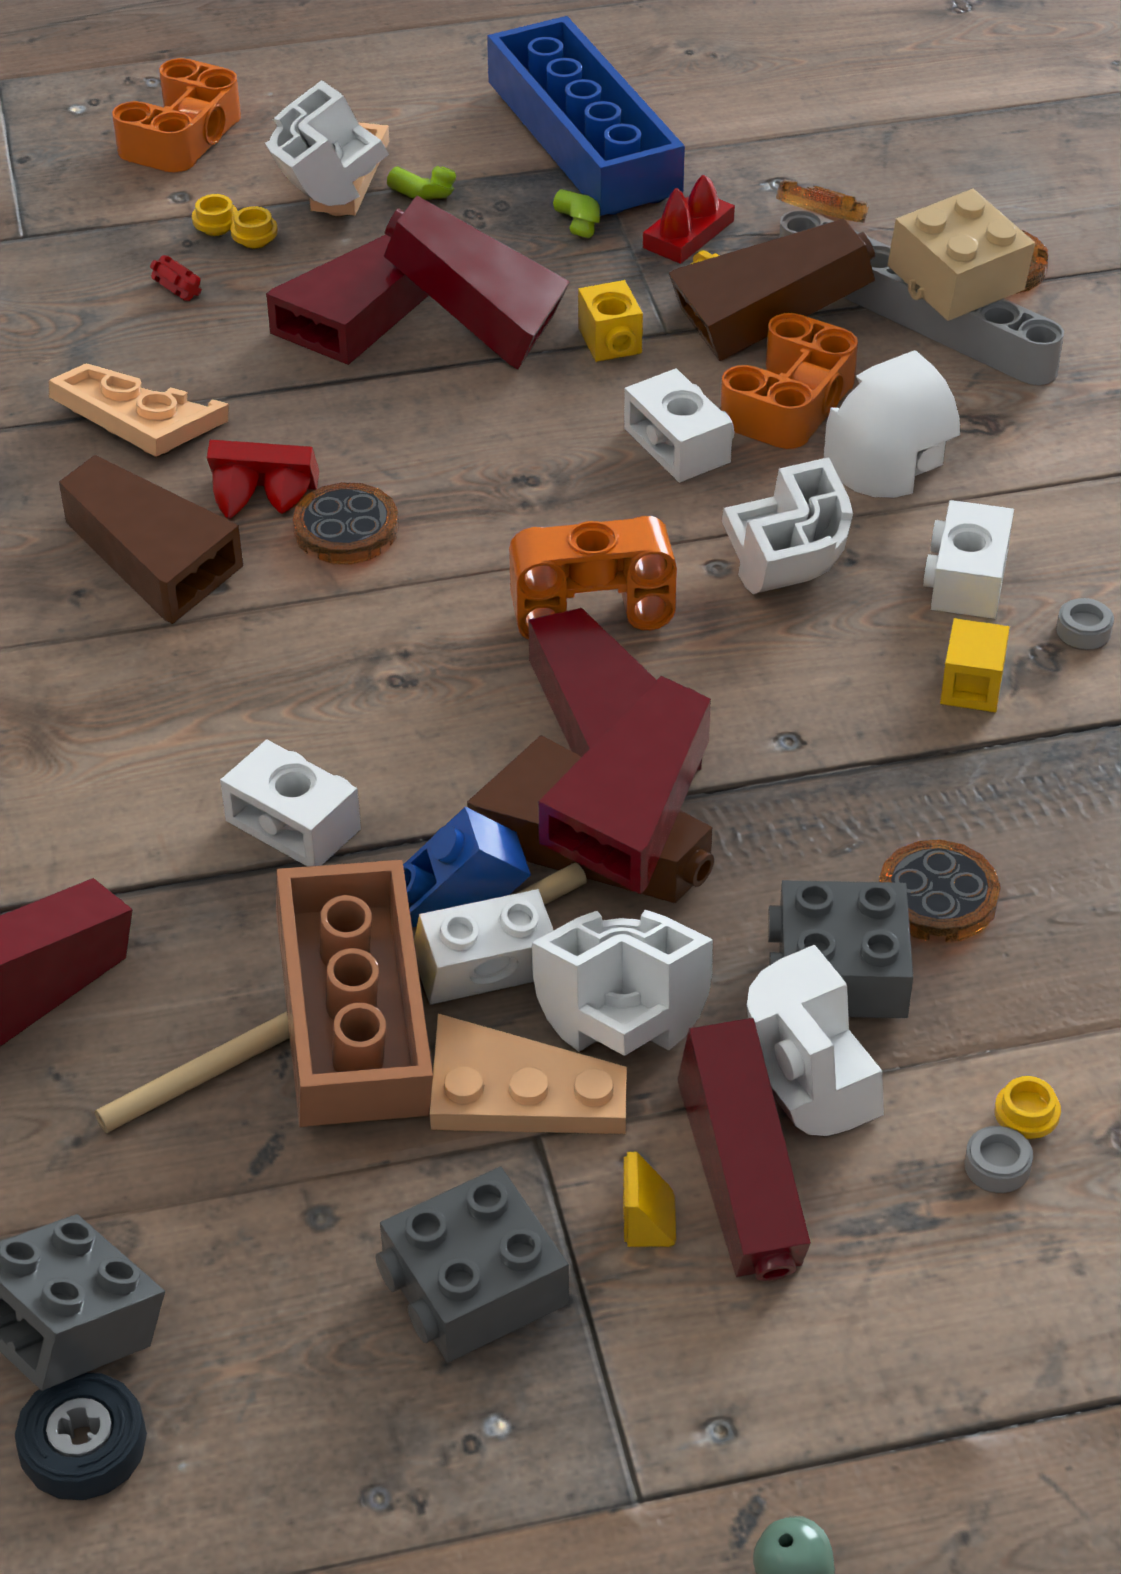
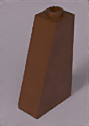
[669,219,876,361]
[59,455,243,624]
[467,735,714,903]

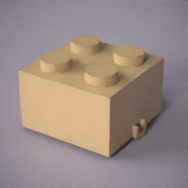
[887,188,1035,321]

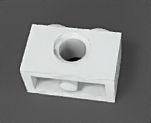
[624,368,735,483]
[923,500,1014,619]
[220,739,361,867]
[414,889,554,1005]

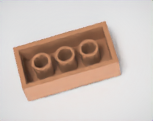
[276,860,433,1127]

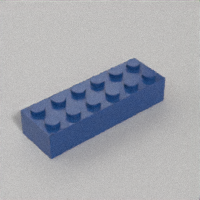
[487,16,685,216]

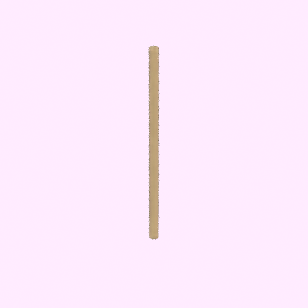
[95,863,587,1133]

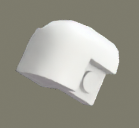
[265,80,389,206]
[824,350,960,498]
[722,457,853,594]
[532,910,713,1056]
[747,945,884,1136]

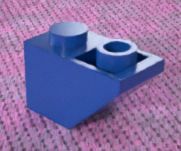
[403,806,531,927]

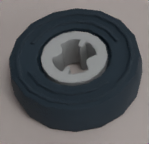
[15,1373,147,1500]

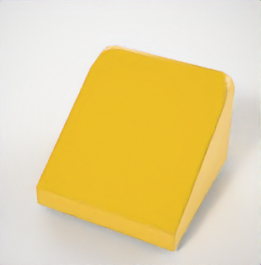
[623,1152,676,1247]

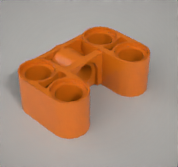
[112,58,241,173]
[720,313,858,449]
[509,516,677,640]

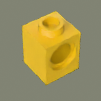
[578,280,643,362]
[940,618,1010,712]

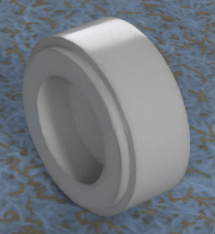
[1056,598,1114,649]
[964,1126,1033,1193]

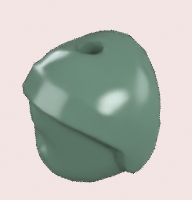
[753,1516,835,1574]

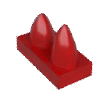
[643,175,735,264]
[206,439,320,519]

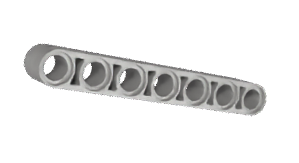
[779,209,1064,385]

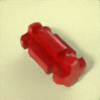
[150,255,202,301]

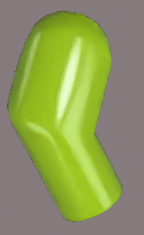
[387,166,456,200]
[553,189,600,238]

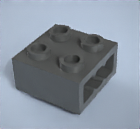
[768,880,913,1018]
[376,1166,569,1363]
[0,1214,165,1391]

